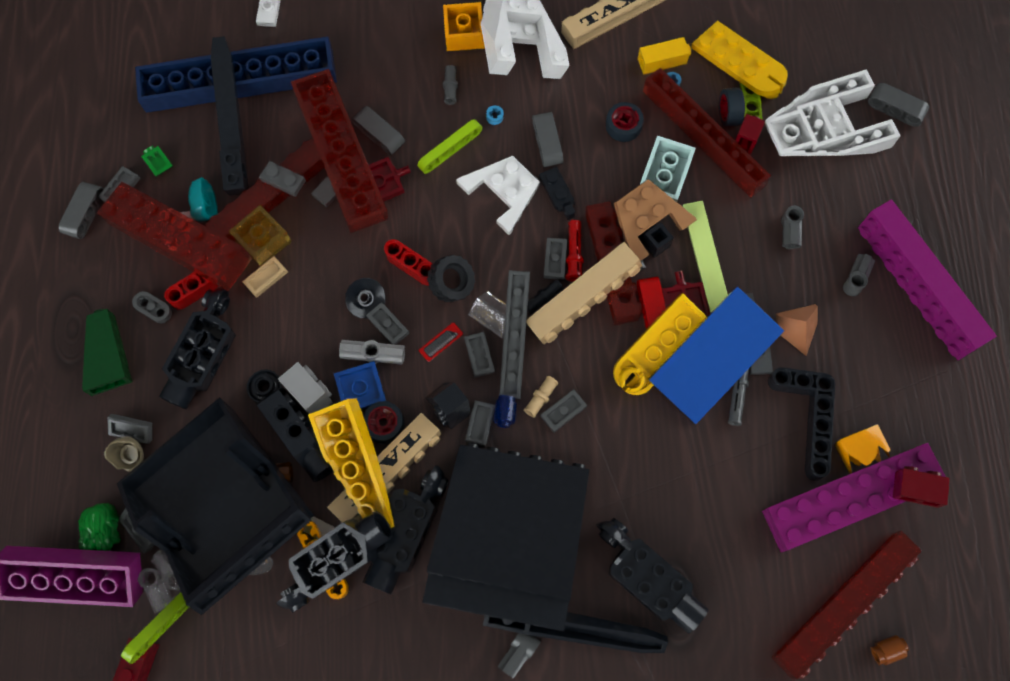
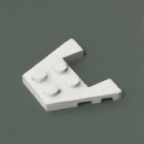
[456,156,540,235]

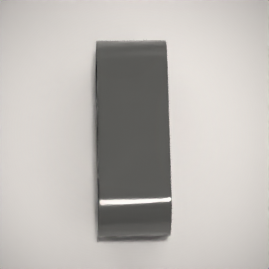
[868,83,929,127]
[351,106,405,156]
[532,112,563,167]
[59,182,104,239]

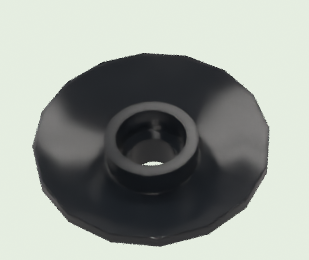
[345,278,386,318]

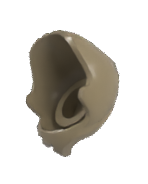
[104,436,144,472]

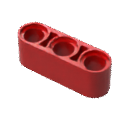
[384,239,433,286]
[164,263,225,310]
[637,276,666,330]

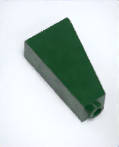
[82,309,133,396]

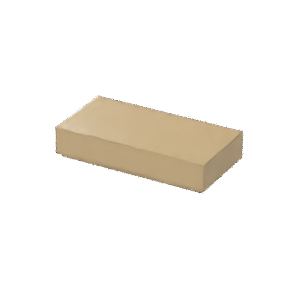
[242,256,288,298]

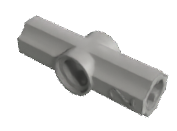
[339,340,405,364]

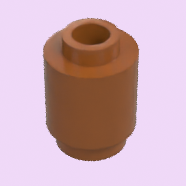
[870,635,909,665]

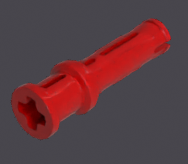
[566,220,584,282]

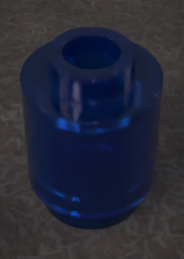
[493,395,517,428]

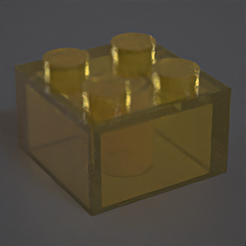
[229,205,292,267]

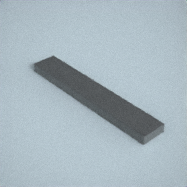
[499,270,530,399]

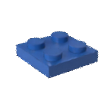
[334,361,386,410]

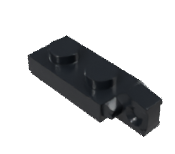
[539,167,576,220]

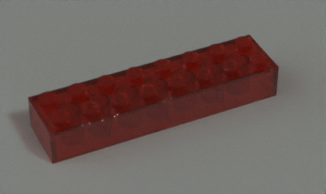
[291,69,388,233]
[97,181,252,291]

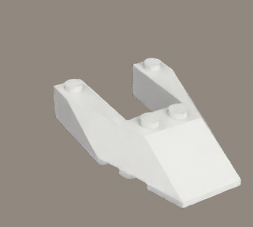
[481,0,570,79]
[765,69,900,156]

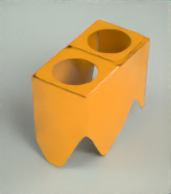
[834,424,891,474]

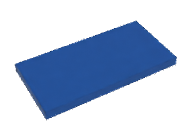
[648,286,784,424]

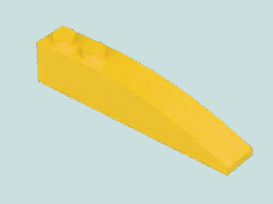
[308,398,394,528]

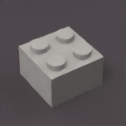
[278,362,333,414]

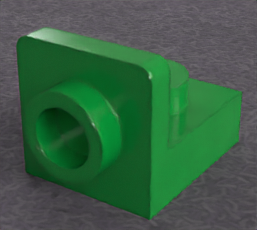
[141,145,173,177]

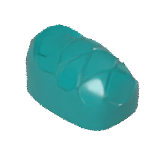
[188,177,218,222]

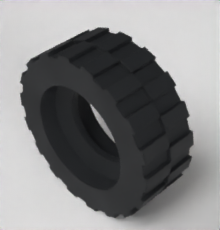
[427,255,475,302]

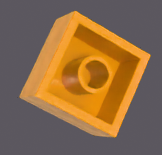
[443,2,485,51]

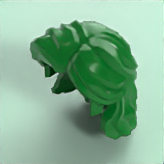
[78,503,121,551]

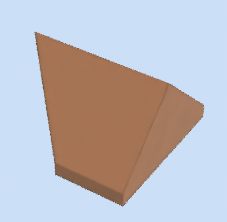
[776,304,818,356]

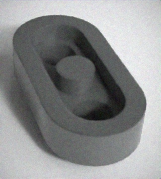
[132,291,172,324]

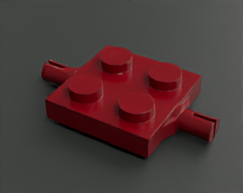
[345,157,411,208]
[662,271,710,317]

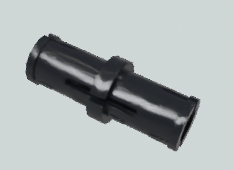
[527,279,564,314]

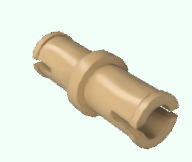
[524,376,558,418]

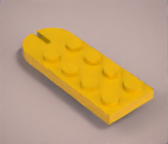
[691,20,788,99]
[613,293,707,395]

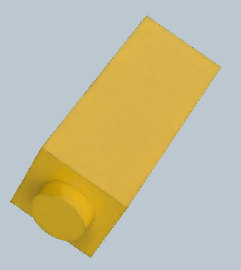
[638,37,691,75]

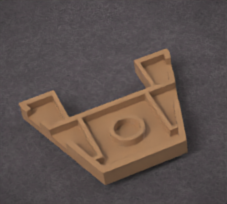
[614,179,697,261]

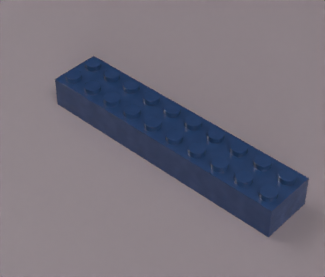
[135,37,337,113]

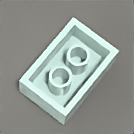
[640,136,696,202]

